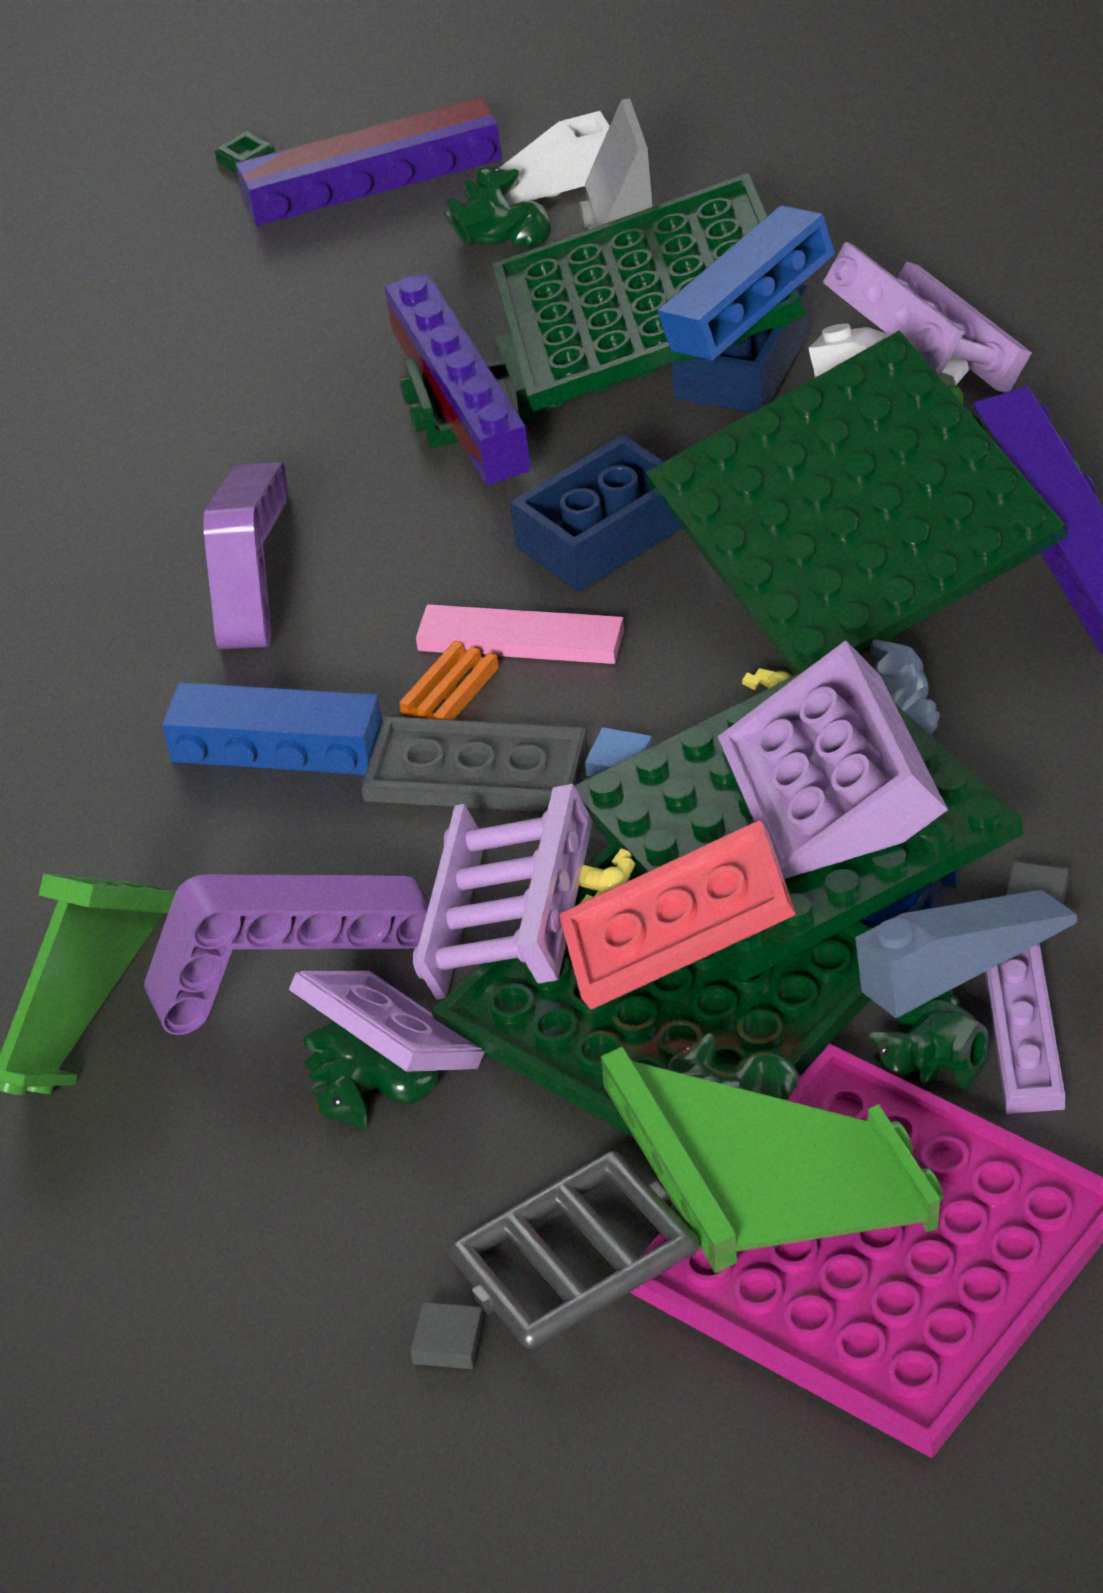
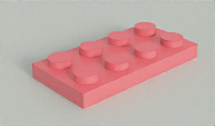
[559,820,796,1009]

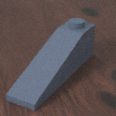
[855,890,1077,1018]

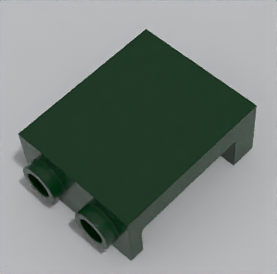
[399,333,539,449]

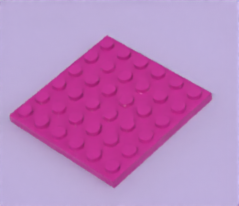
[630,1044,1103,1458]

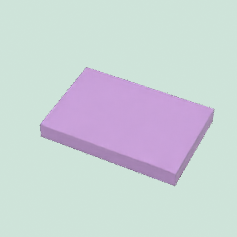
[289,971,485,1072]

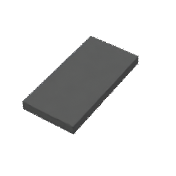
[361,717,587,812]

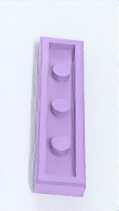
[985,944,1065,1114]

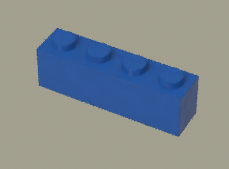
[657,205,835,361]
[162,683,382,775]

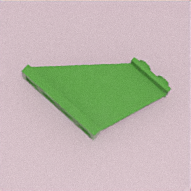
[0,873,176,1095]
[601,1047,944,1273]

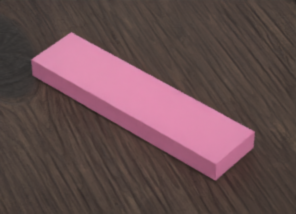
[416,604,624,664]

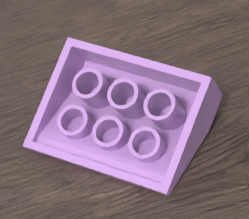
[718,640,948,879]

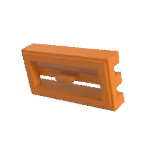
[399,641,499,720]

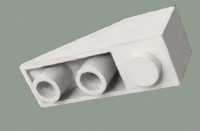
[500,111,610,206]

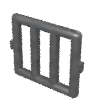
[449,1151,700,1349]

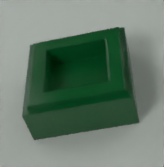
[215,131,275,174]

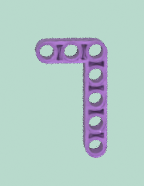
[203,462,287,650]
[144,874,429,1035]

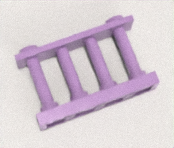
[823,242,1032,393]
[413,784,593,1000]

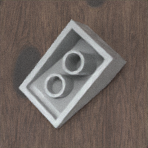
[579,98,653,230]

